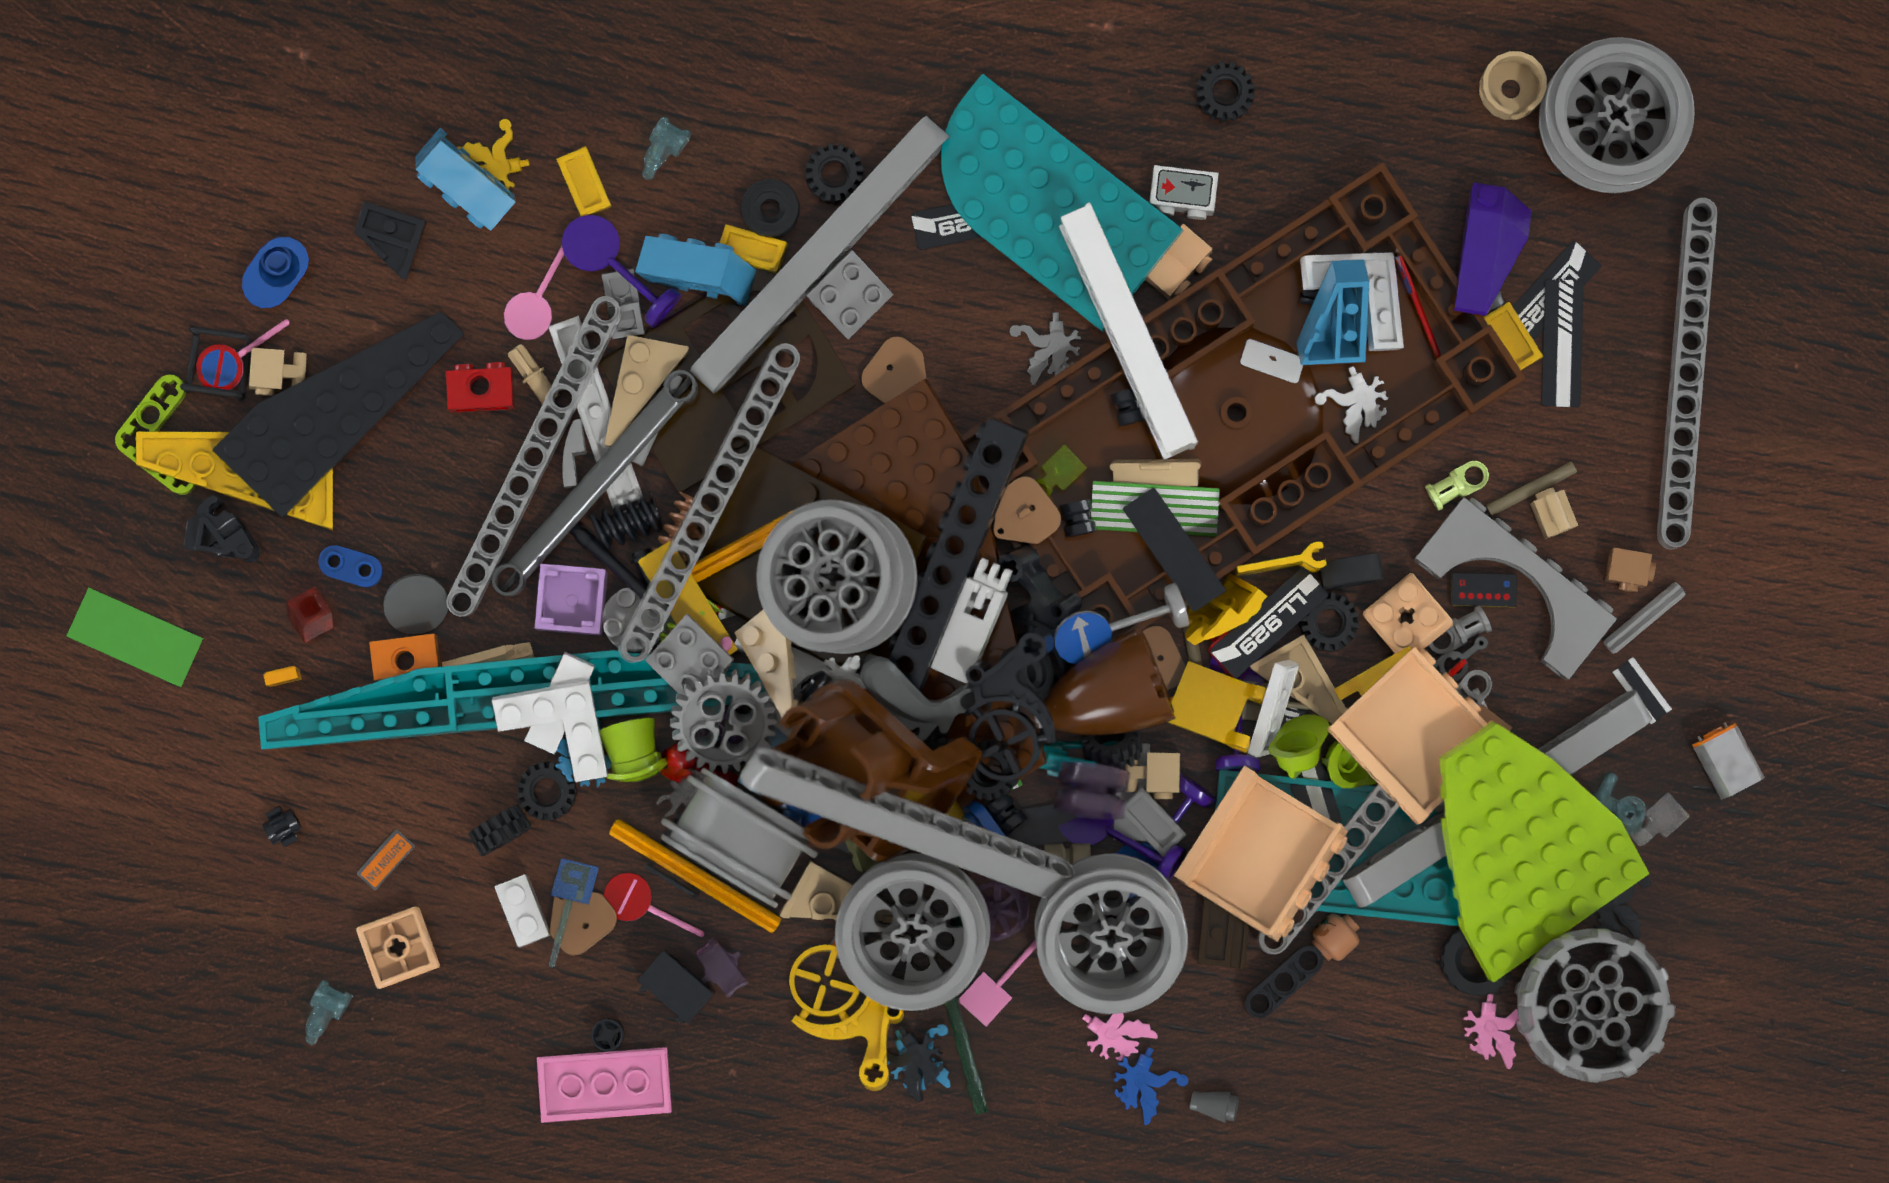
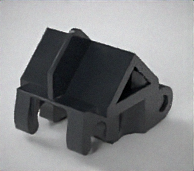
[183,495,261,563]

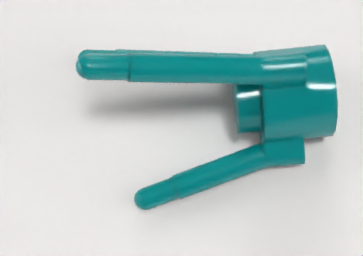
[1040,740,1118,793]

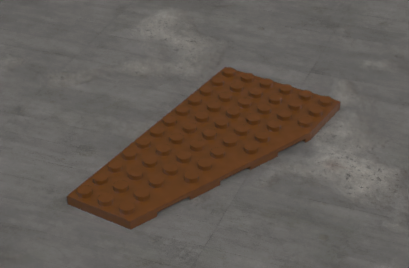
[791,379,1047,809]

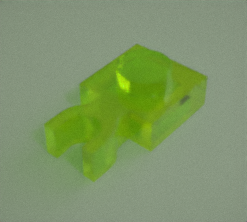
[1036,444,1087,497]

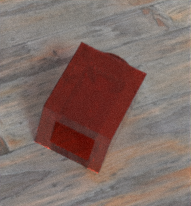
[287,586,333,643]

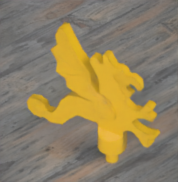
[457,119,529,189]

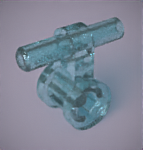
[642,116,692,180]
[1593,772,1646,835]
[305,980,352,1045]

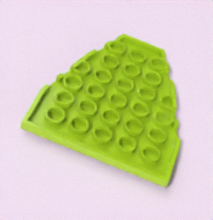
[1439,721,1649,982]

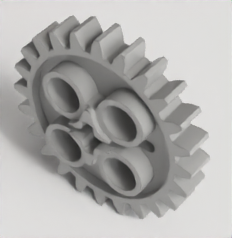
[670,668,777,773]

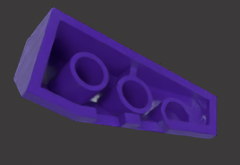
[1454,182,1531,316]

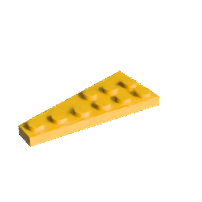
[136,432,333,530]

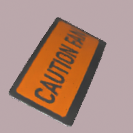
[357,829,415,890]

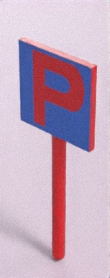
[1394,255,1441,358]

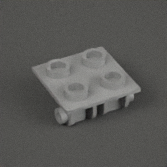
[806,250,894,339]
[645,614,734,696]

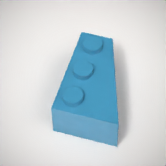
[415,128,516,231]
[635,234,757,306]
[1296,259,1370,365]

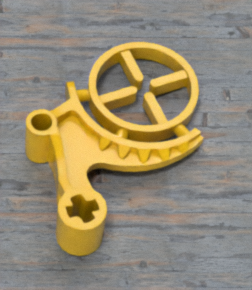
[789,945,904,1091]

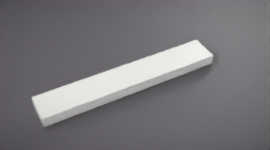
[549,316,644,509]

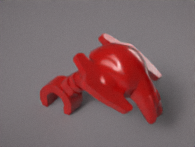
[660,740,739,787]

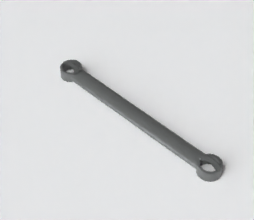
[492,370,699,597]

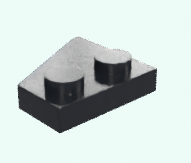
[354,201,427,281]

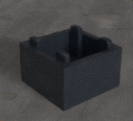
[637,950,716,1024]

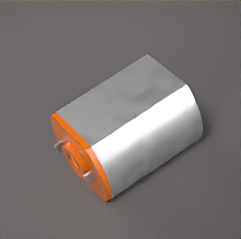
[1692,722,1765,800]

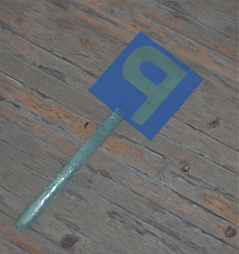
[549,858,599,968]

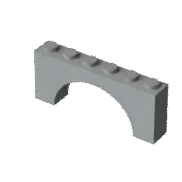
[1413,497,1617,681]

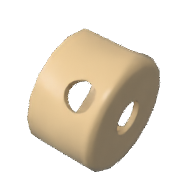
[1479,51,1547,120]

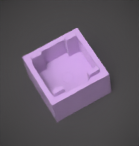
[535,564,608,636]

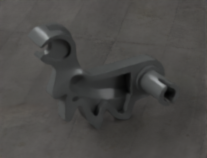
[860,654,992,742]

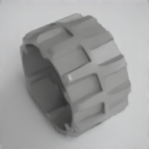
[1514,929,1675,1083]

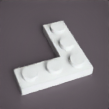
[1300,252,1404,351]
[492,680,608,782]

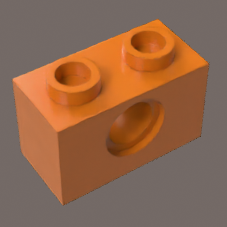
[369,634,441,682]

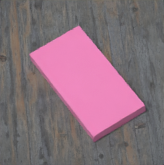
[537,1047,672,1123]

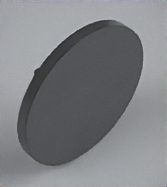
[383,574,448,634]

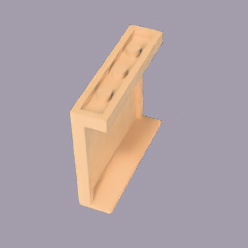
[1327,647,1492,825]
[1174,766,1347,942]

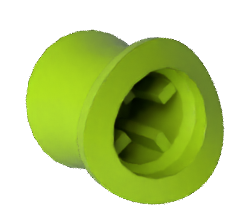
[600,718,667,782]

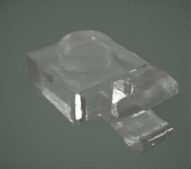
[1631,792,1690,847]

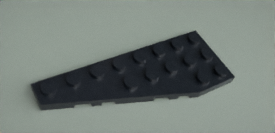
[212,312,464,519]

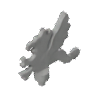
[1009,312,1081,385]

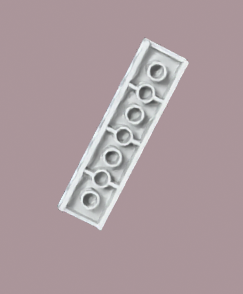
[1059,203,1198,460]

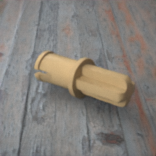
[508,344,560,405]

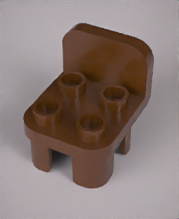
[758,679,982,862]

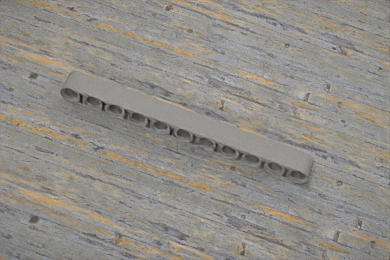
[690,116,951,393]
[1657,198,1717,550]
[446,296,622,617]
[618,343,800,663]
[1257,670,1492,954]
[1342,690,1652,907]
[740,747,1074,900]

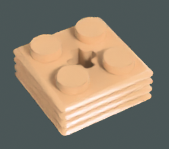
[1363,573,1453,653]
[356,907,440,989]

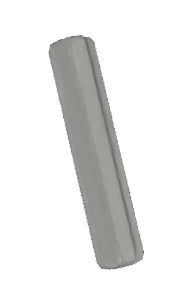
[1603,582,1685,654]

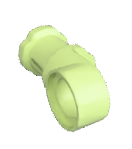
[1425,461,1489,511]

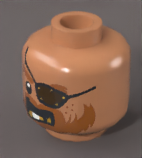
[1311,913,1360,961]

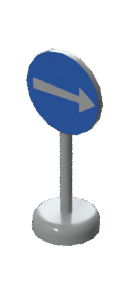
[1054,583,1189,664]

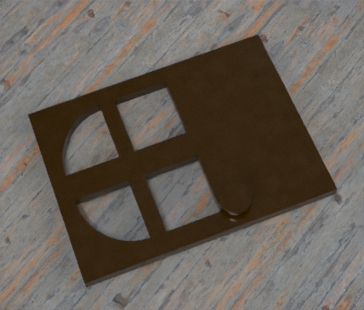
[599,267,856,494]
[697,446,928,674]

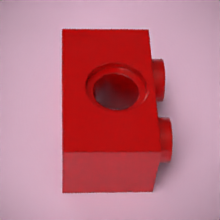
[446,362,515,413]

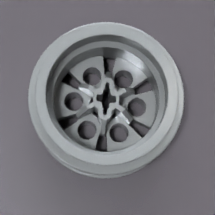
[1539,37,1695,193]
[757,500,917,654]
[661,768,818,908]
[835,853,990,1011]
[1034,854,1188,1014]

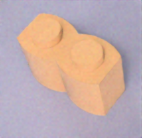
[1145,224,1213,300]

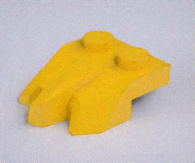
[1185,573,1267,645]

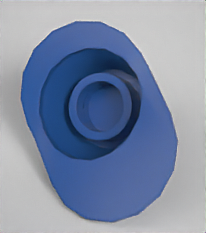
[242,237,309,308]

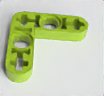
[115,375,196,495]

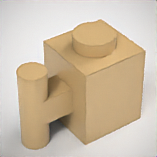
[249,348,307,397]
[1530,487,1578,540]
[1124,753,1181,799]

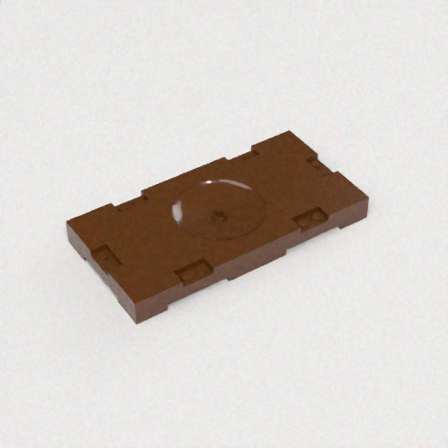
[961,162,1526,639]

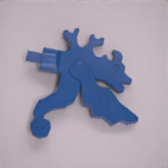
[1113,1047,1188,1125]

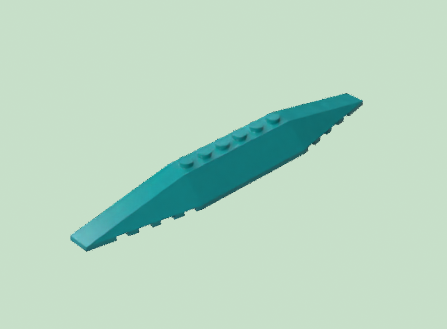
[258,650,767,750]

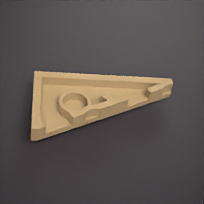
[604,335,689,447]
[734,609,798,727]
[1250,635,1347,724]
[779,860,909,923]

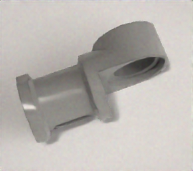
[1427,605,1492,655]

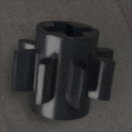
[262,806,302,847]

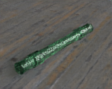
[944,995,989,1115]

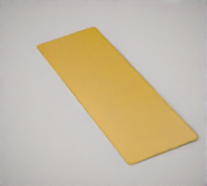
[638,541,737,655]

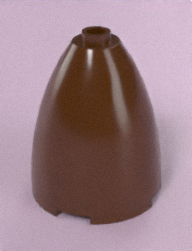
[1043,627,1176,735]

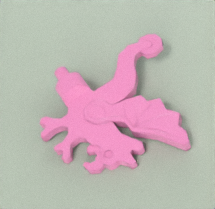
[1463,994,1518,1069]
[1082,1013,1158,1061]

